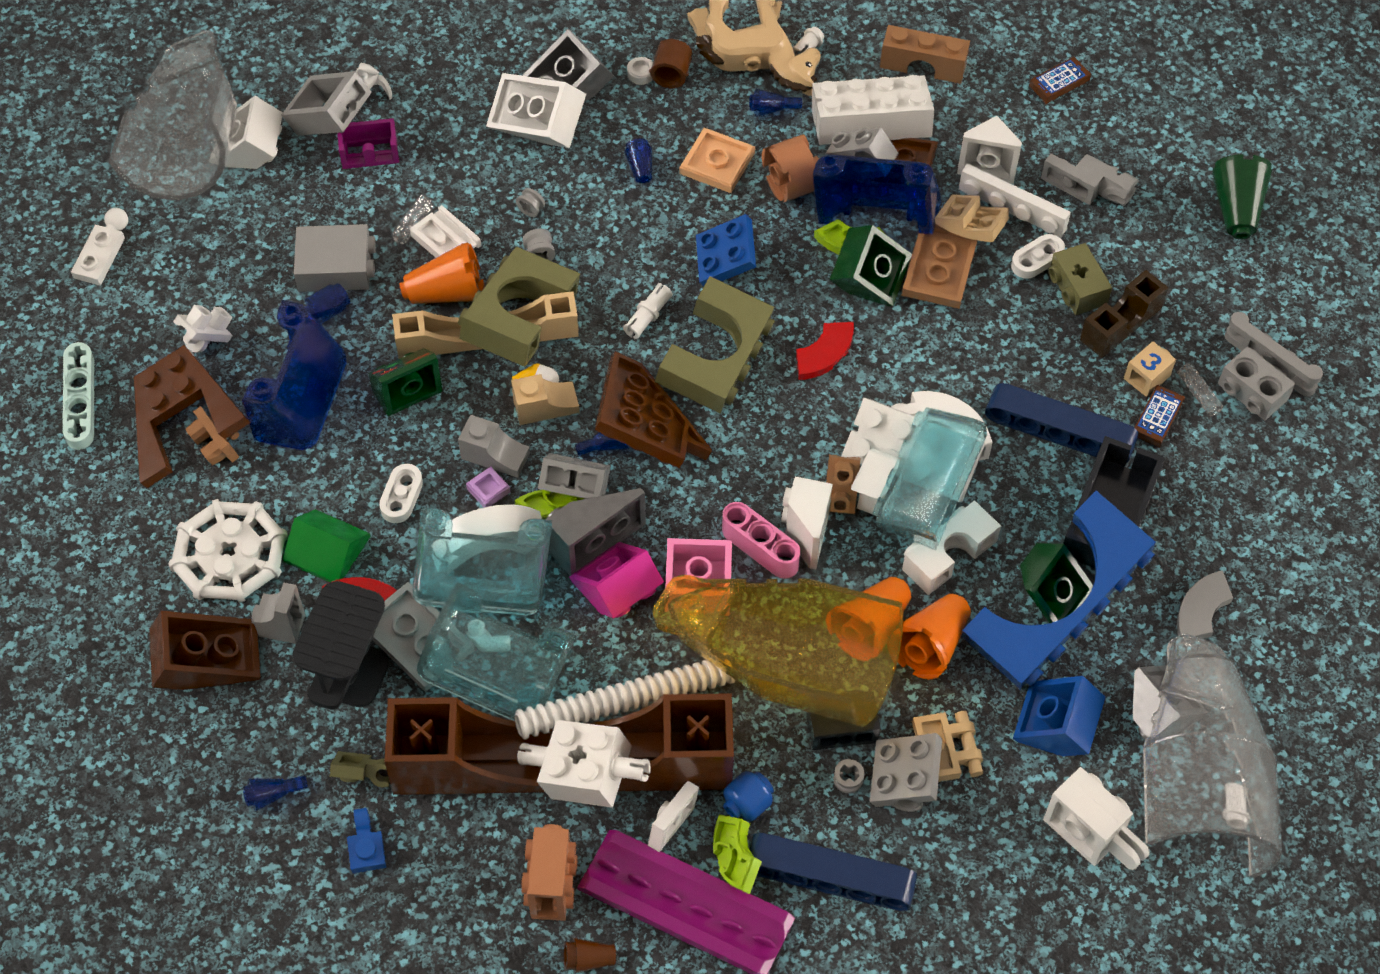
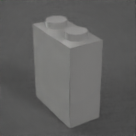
[294,224,376,292]

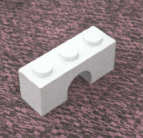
[902,500,1001,595]

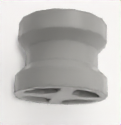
[522,229,555,261]

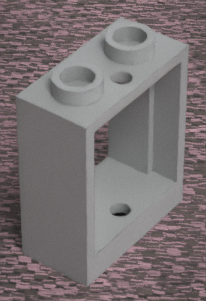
[281,71,372,136]

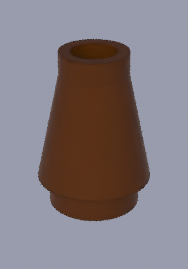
[564,938,616,974]

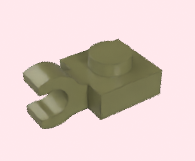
[330,751,390,787]

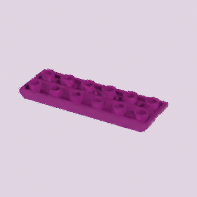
[577,829,795,974]

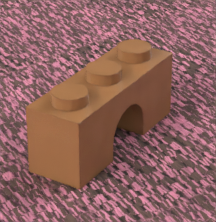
[880,25,970,84]

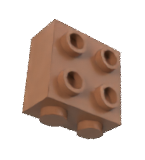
[521,824,578,921]

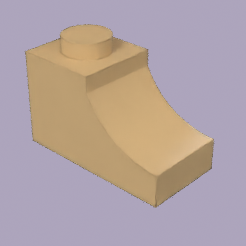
[511,374,580,425]

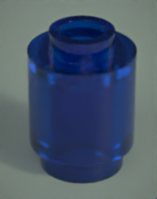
[303,283,350,324]

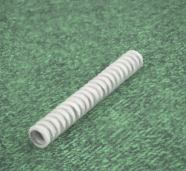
[515,655,736,739]

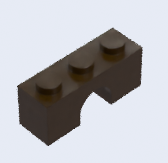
[1080,270,1169,358]

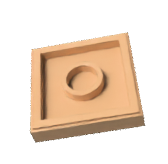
[679,128,755,193]

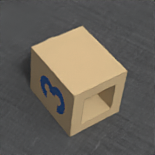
[1124,341,1176,397]

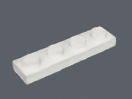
[959,164,1071,237]

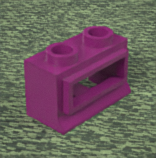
[337,118,400,169]

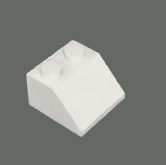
[212,96,283,169]
[781,476,833,570]

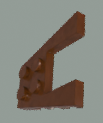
[134,345,251,488]

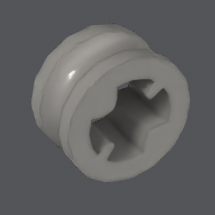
[515,188,545,217]
[833,759,865,794]

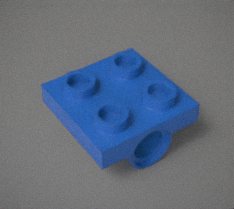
[696,214,756,286]

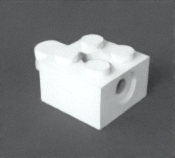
[1043,767,1149,870]

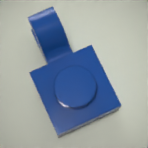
[347,808,387,874]

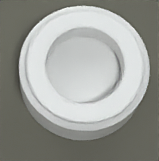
[627,57,653,85]

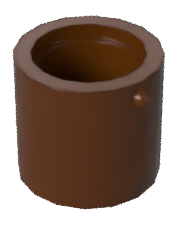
[649,39,693,89]

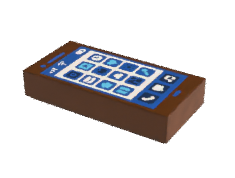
[1029,57,1091,104]
[1134,385,1185,448]

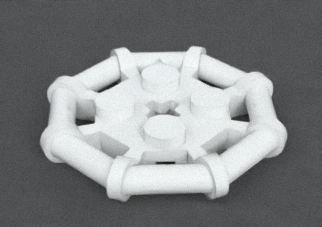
[168,499,288,603]

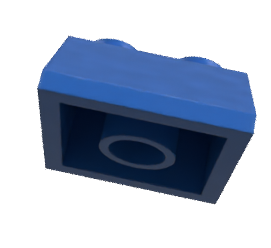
[1013,676,1105,756]

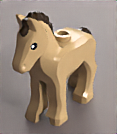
[687,0,821,96]

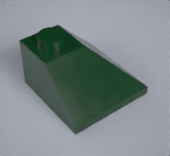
[1020,543,1093,623]

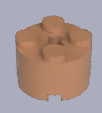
[762,134,822,202]

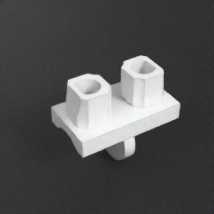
[173,305,232,353]

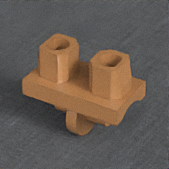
[185,406,240,466]
[826,454,861,514]

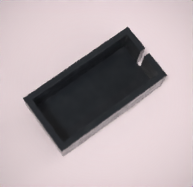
[1063,436,1165,568]

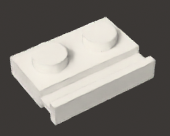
[410,205,481,258]

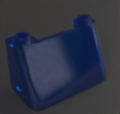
[813,155,941,234]
[242,300,347,450]

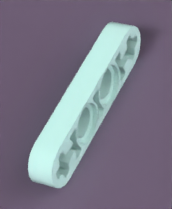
[63,342,94,450]

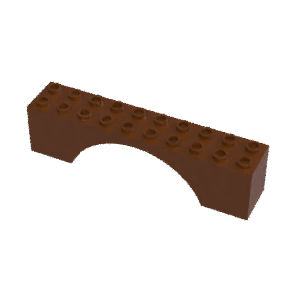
[384,693,734,795]

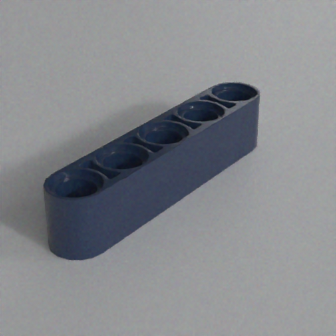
[985,383,1138,463]
[749,833,917,911]

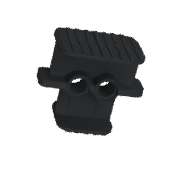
[293,581,389,710]

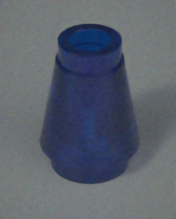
[624,138,652,183]

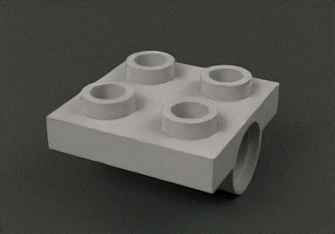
[870,733,942,812]

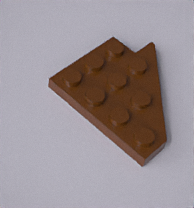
[595,351,712,468]

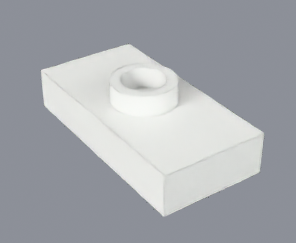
[648,781,699,852]

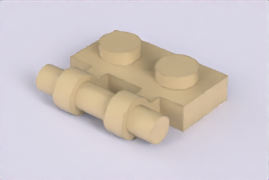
[912,711,983,782]

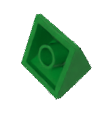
[283,509,371,582]

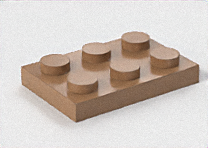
[902,220,978,309]

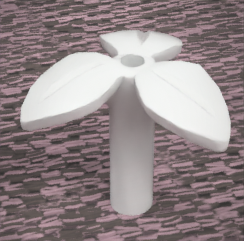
[347,63,392,106]

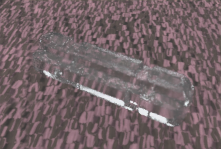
[392,195,433,244]
[1178,363,1223,416]

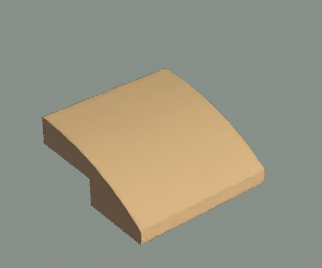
[935,195,1009,242]

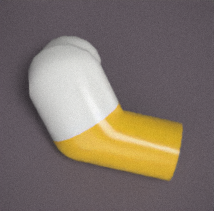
[512,363,559,383]

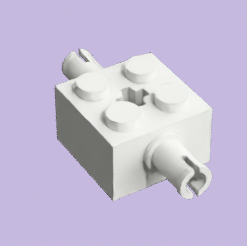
[517,720,651,808]

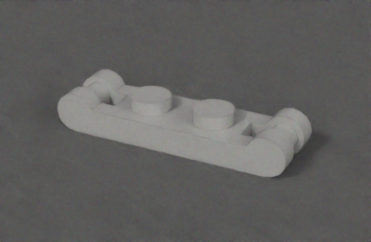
[1225,312,1323,396]

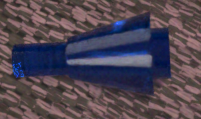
[749,88,802,117]
[575,432,629,456]
[242,775,308,812]

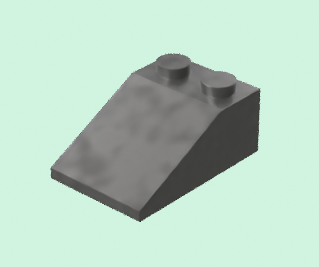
[522,29,614,102]
[545,488,646,576]

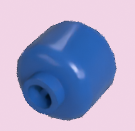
[723,771,774,822]

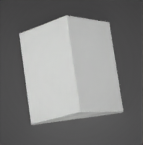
[957,116,1022,184]

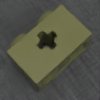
[1048,243,1112,315]

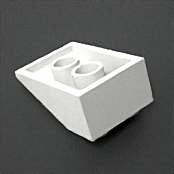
[486,73,586,148]

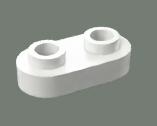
[1011,234,1065,279]
[380,464,423,523]

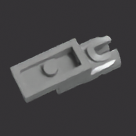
[1041,153,1139,206]

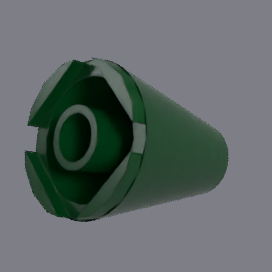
[1212,154,1272,240]

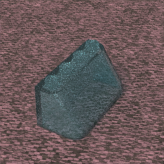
[873,407,987,551]

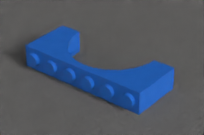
[962,491,1156,690]

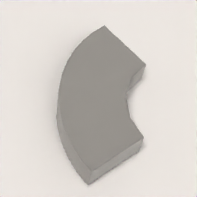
[1177,570,1233,643]

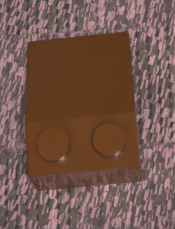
[149,611,261,690]

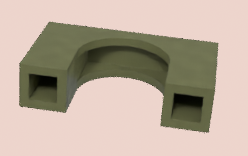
[458,247,580,367]
[655,276,775,414]

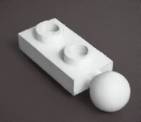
[71,208,128,286]

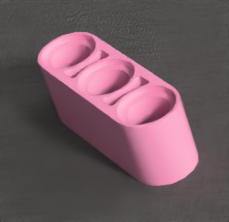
[722,502,800,579]

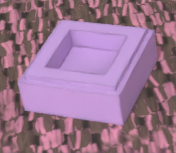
[466,466,510,508]

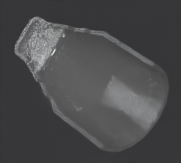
[108,30,237,201]
[1143,634,1282,878]

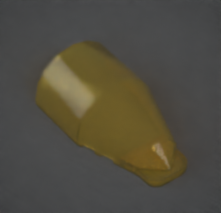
[653,575,903,727]

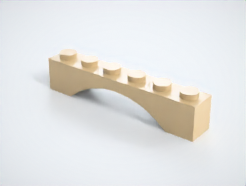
[392,291,579,359]

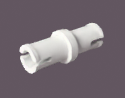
[623,283,673,339]

